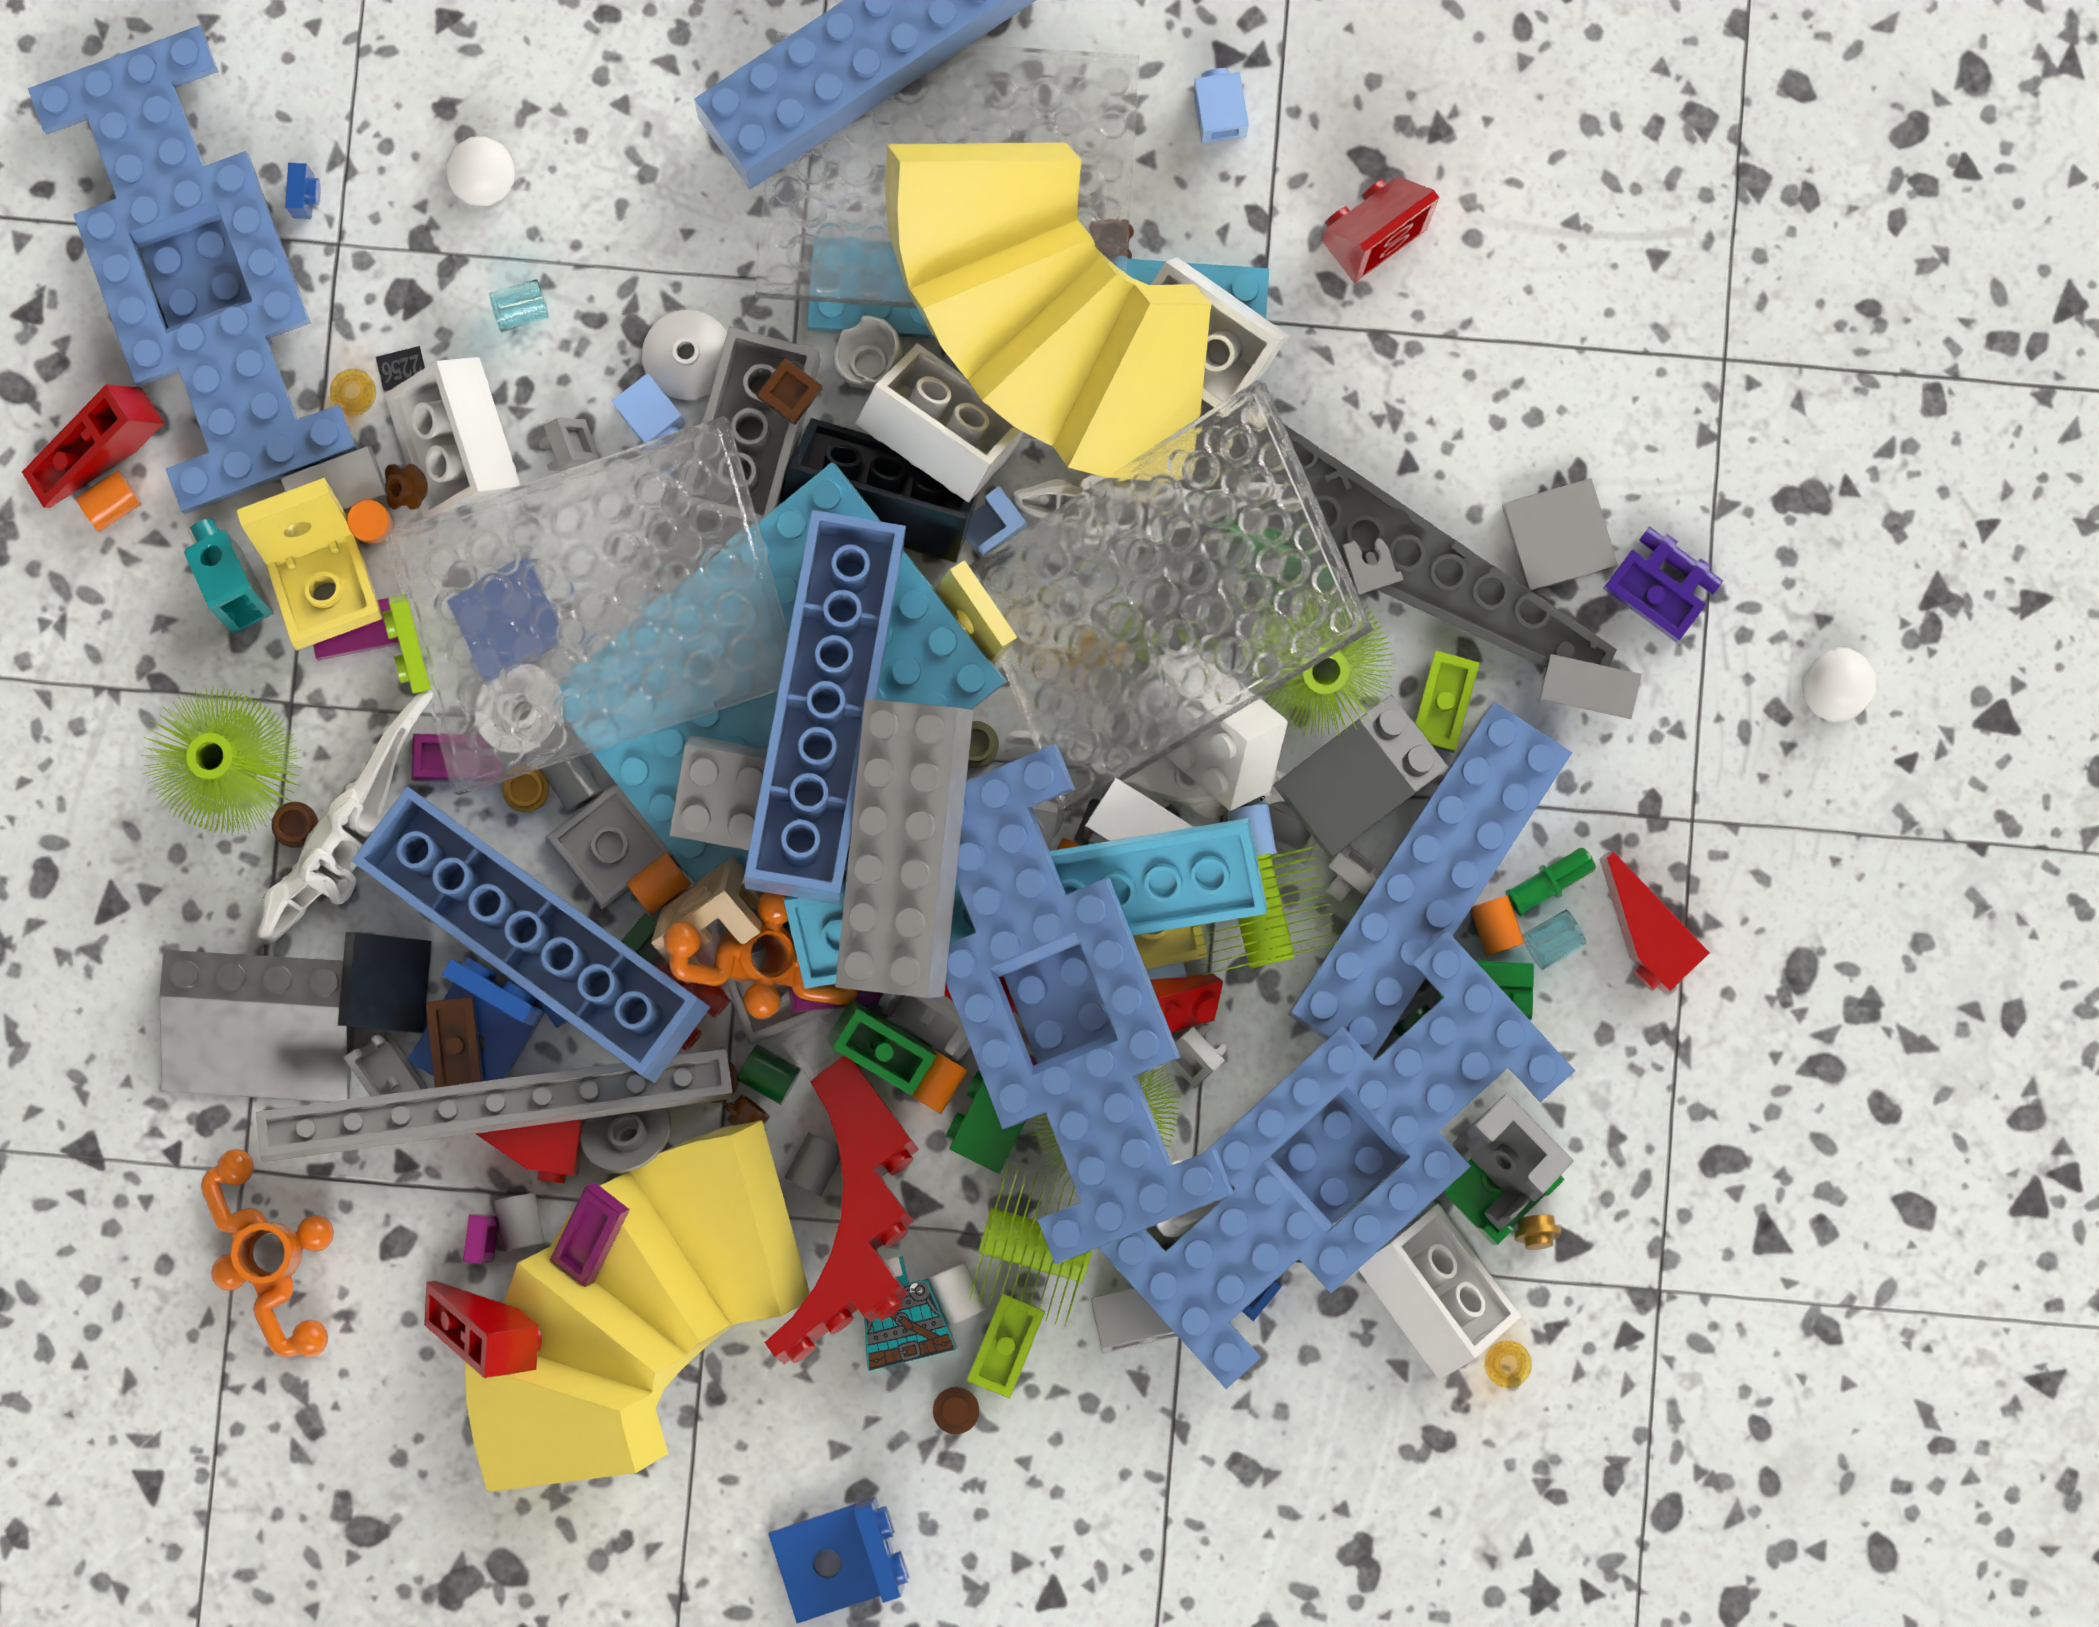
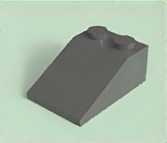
[1273,694,1449,859]

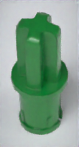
[1505,848,1596,917]

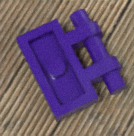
[1603,526,1724,643]

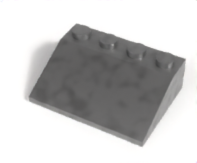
[159,950,354,1102]

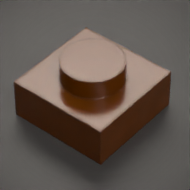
[757,358,823,425]

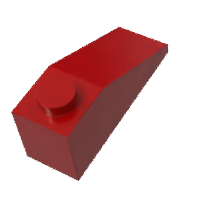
[21,384,164,508]
[1599,851,1710,991]
[476,1119,586,1184]
[424,1281,542,1378]

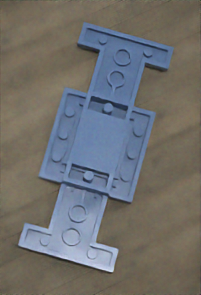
[27,25,358,514]
[946,744,1234,1264]
[1099,931,1576,1389]

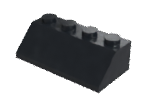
[781,418,980,563]

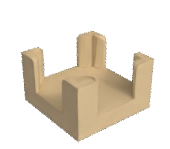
[651,855,765,985]

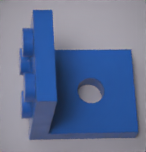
[407,957,545,1081]
[768,1497,910,1624]

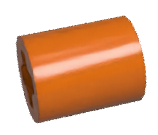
[76,470,142,532]
[347,500,394,544]
[626,852,692,915]
[1470,895,1525,957]
[907,1049,968,1114]

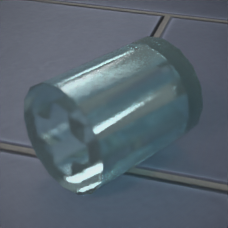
[489,279,549,333]
[1522,909,1587,970]

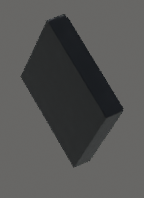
[338,932,432,1033]

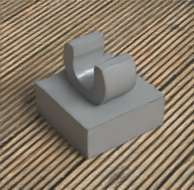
[539,418,601,471]
[1326,845,1381,902]
[1170,1025,1227,1088]

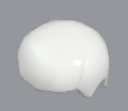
[446,137,515,206]
[833,315,903,390]
[1802,647,1877,722]

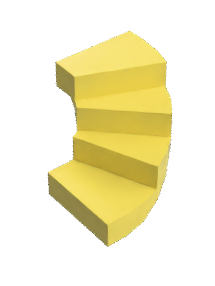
[885,143,1211,481]
[465,1120,810,1492]

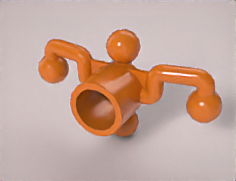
[663,892,860,1019]
[201,1149,334,1357]

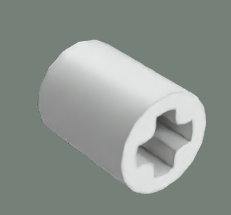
[928,1263,985,1326]

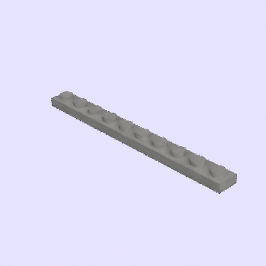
[256,1049,733,1162]

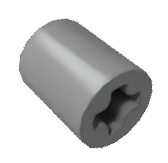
[494,1193,545,1252]

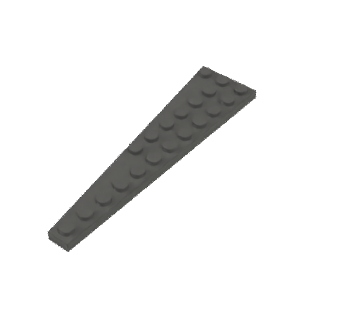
[1138,398,1617,668]

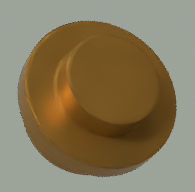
[502,766,549,813]
[1514,1214,1561,1250]

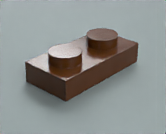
[426,997,484,1088]

